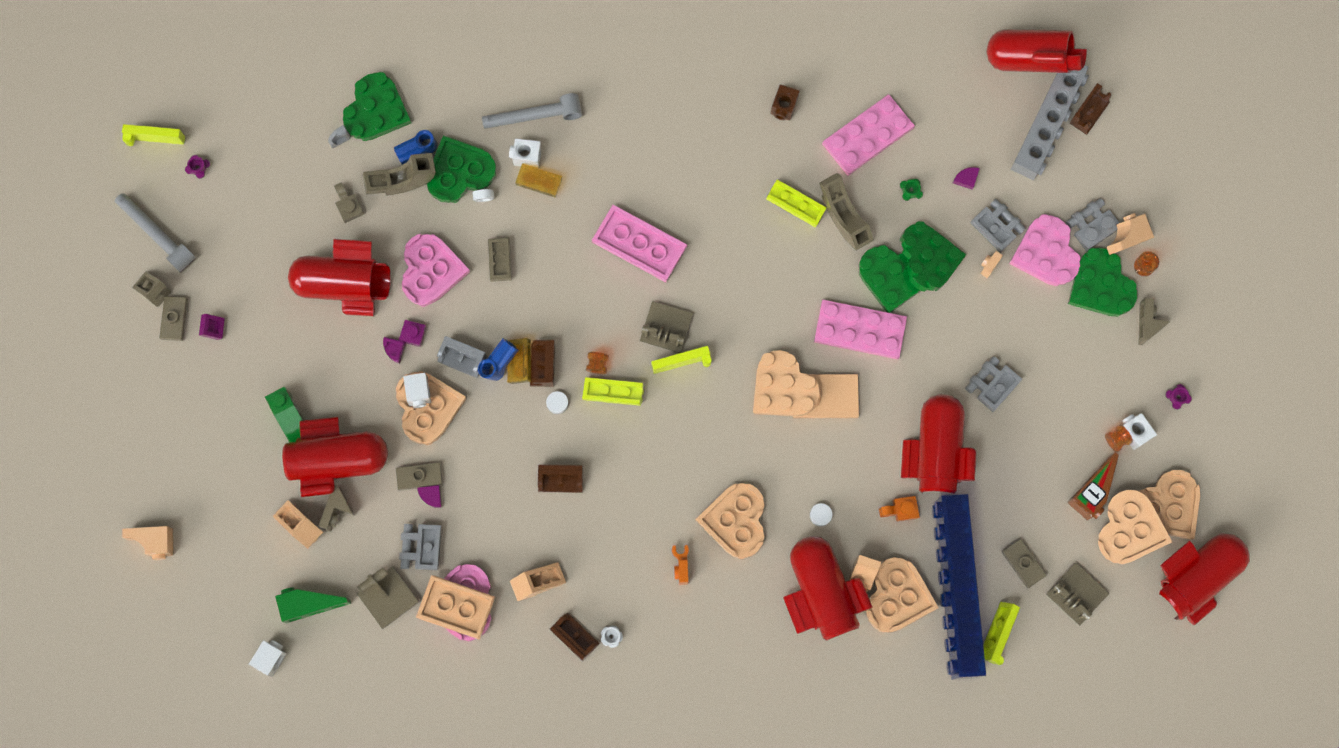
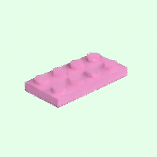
[822,94,915,176]
[592,205,687,282]
[814,299,907,359]

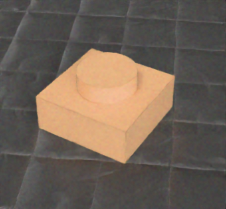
[980,251,1003,278]

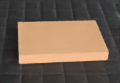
[793,374,859,419]
[416,575,495,640]

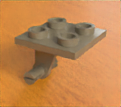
[356,566,419,629]

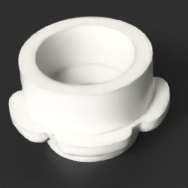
[601,625,623,648]

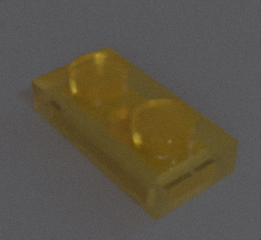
[515,163,563,198]
[507,338,531,384]

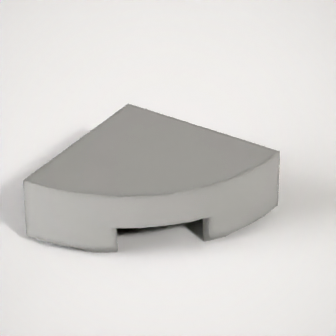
[328,125,350,148]

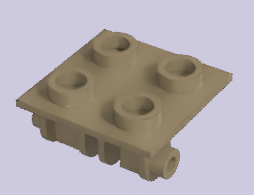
[640,301,693,353]
[1046,563,1109,626]

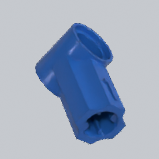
[393,130,438,165]
[478,338,519,381]

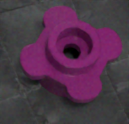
[185,155,210,179]
[1165,384,1192,410]

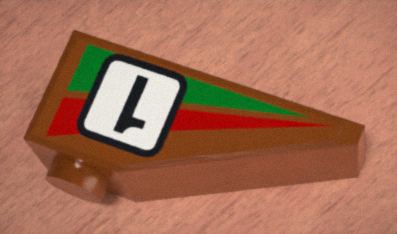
[1067,452,1119,521]

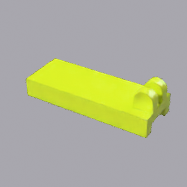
[122,124,185,146]
[766,179,826,227]
[651,346,711,374]
[582,377,644,406]
[978,602,1020,665]

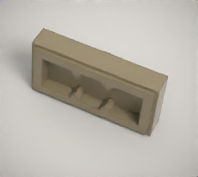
[488,237,512,282]
[159,296,188,341]
[396,462,443,491]
[1002,539,1047,589]

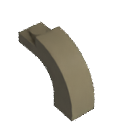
[363,153,436,196]
[819,173,874,250]

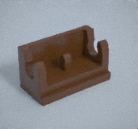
[1069,83,1112,135]
[530,340,555,387]
[538,465,583,493]
[550,612,600,661]

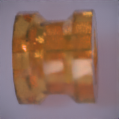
[1134,251,1159,277]
[586,352,609,374]
[1105,425,1133,452]

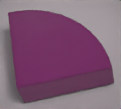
[953,167,980,190]
[383,337,406,364]
[417,485,442,508]

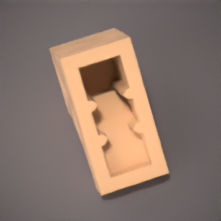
[1107,213,1154,255]
[273,500,323,549]
[122,526,173,560]
[849,555,881,592]
[510,562,566,601]

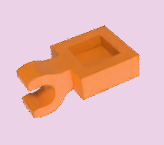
[879,496,920,522]
[672,545,689,585]

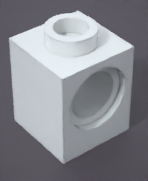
[509,139,542,168]
[403,373,431,408]
[1119,413,1157,450]
[249,640,287,677]

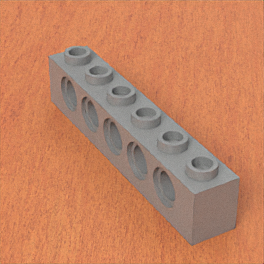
[1011,65,1089,180]

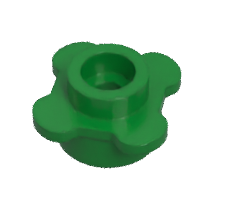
[900,179,923,201]

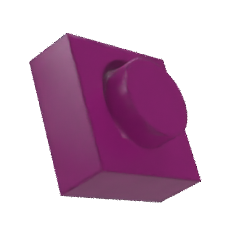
[199,313,225,340]
[399,320,427,347]

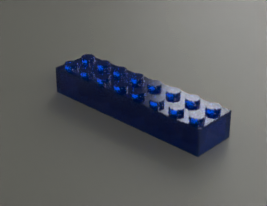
[932,494,986,680]

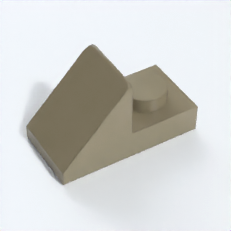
[132,271,171,307]
[1138,298,1170,345]
[319,485,355,532]

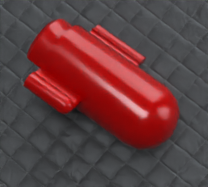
[986,29,1087,73]
[288,239,390,317]
[901,394,976,494]
[282,417,388,497]
[1159,533,1250,625]
[783,536,873,641]

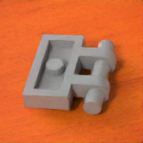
[1066,198,1119,252]
[970,199,1026,253]
[965,356,1022,412]
[399,524,442,571]

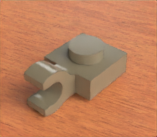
[334,182,364,223]

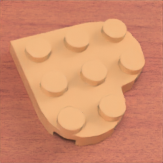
[753,350,821,417]
[396,371,467,445]
[1139,470,1200,540]
[695,483,764,559]
[1098,490,1172,564]
[866,557,939,633]

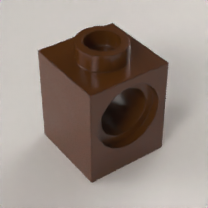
[771,84,800,121]

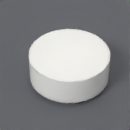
[472,189,494,202]
[546,391,568,414]
[810,503,832,526]

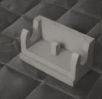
[437,336,487,378]

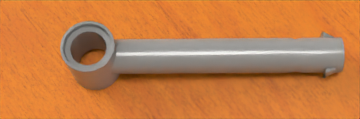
[482,93,582,129]
[115,193,196,272]

